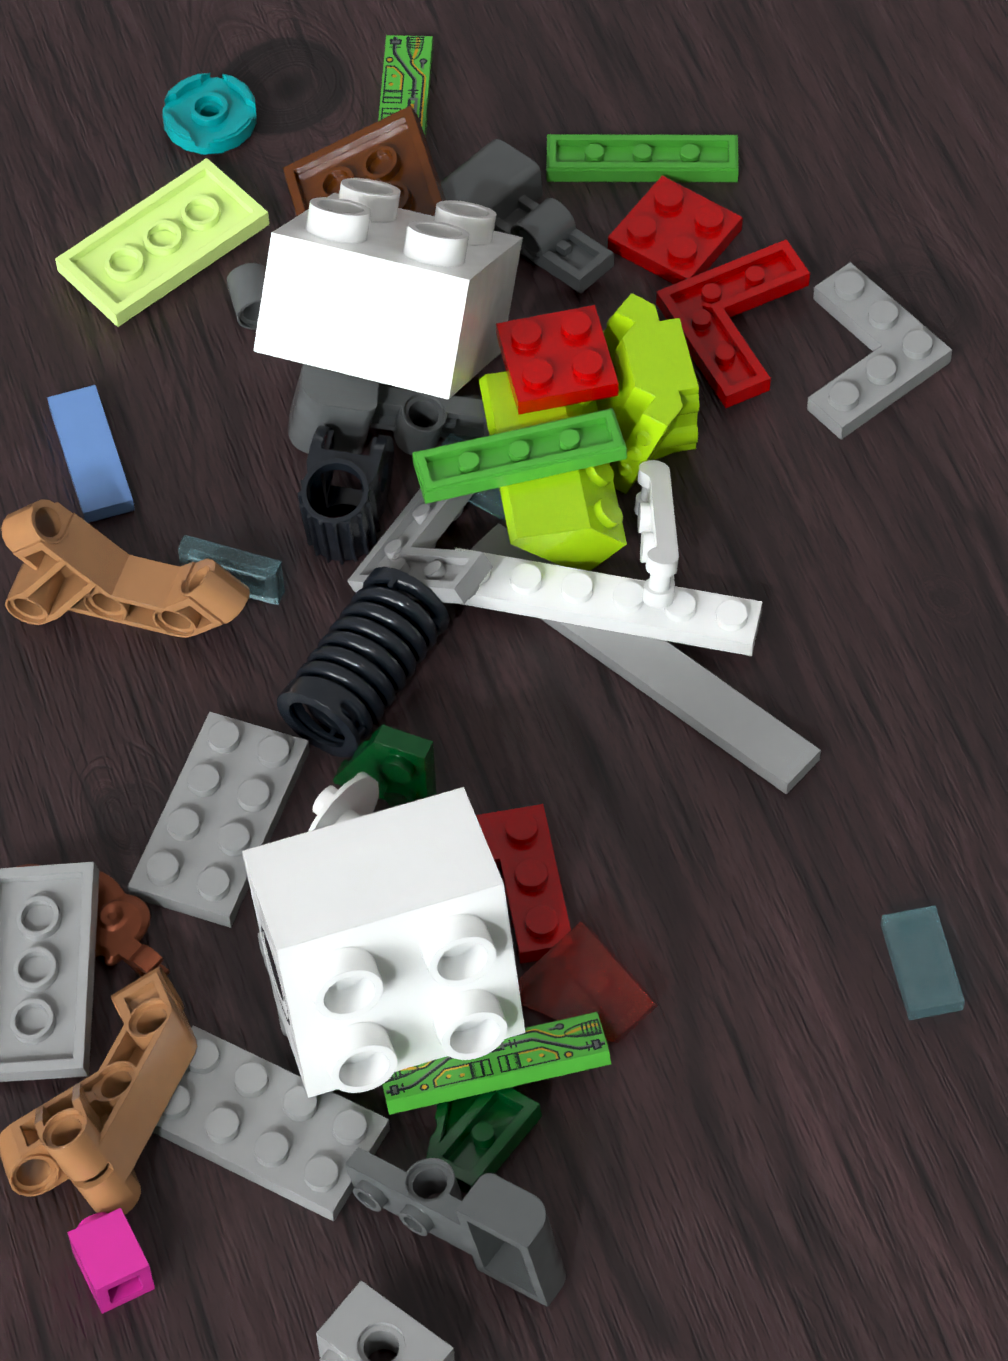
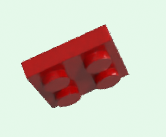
[608,176,743,284]
[496,305,619,415]

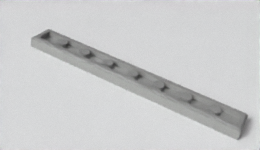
[470,523,821,795]

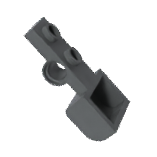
[440,139,614,293]
[288,364,489,455]
[345,1147,566,1307]

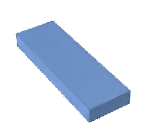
[47,385,135,523]

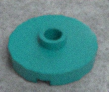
[162,73,257,155]

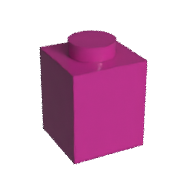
[67,1208,155,1314]

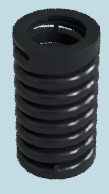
[277,567,449,758]

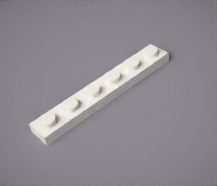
[455,547,762,656]

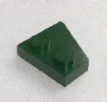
[333,724,437,807]
[426,1087,542,1194]

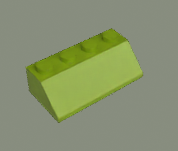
[479,371,627,571]

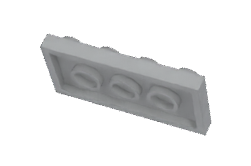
[128,712,310,928]
[0,862,99,1082]
[153,1025,390,1222]

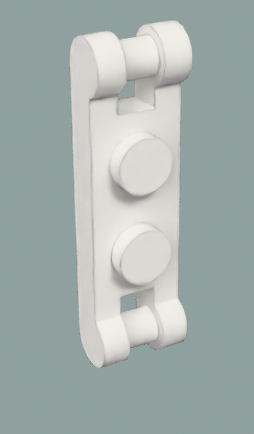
[634,460,679,608]

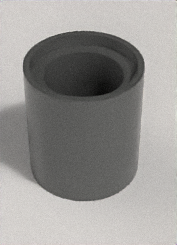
[226,263,266,329]

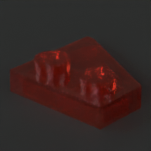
[518,921,658,1043]

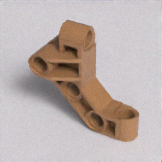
[1,499,250,638]
[0,966,197,1215]

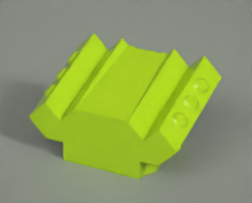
[596,293,700,494]

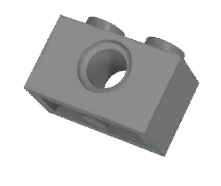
[316,1281,455,1361]

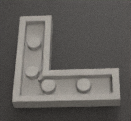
[807,262,952,440]
[347,488,493,604]

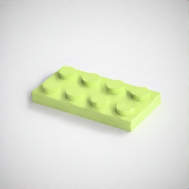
[55,158,269,327]

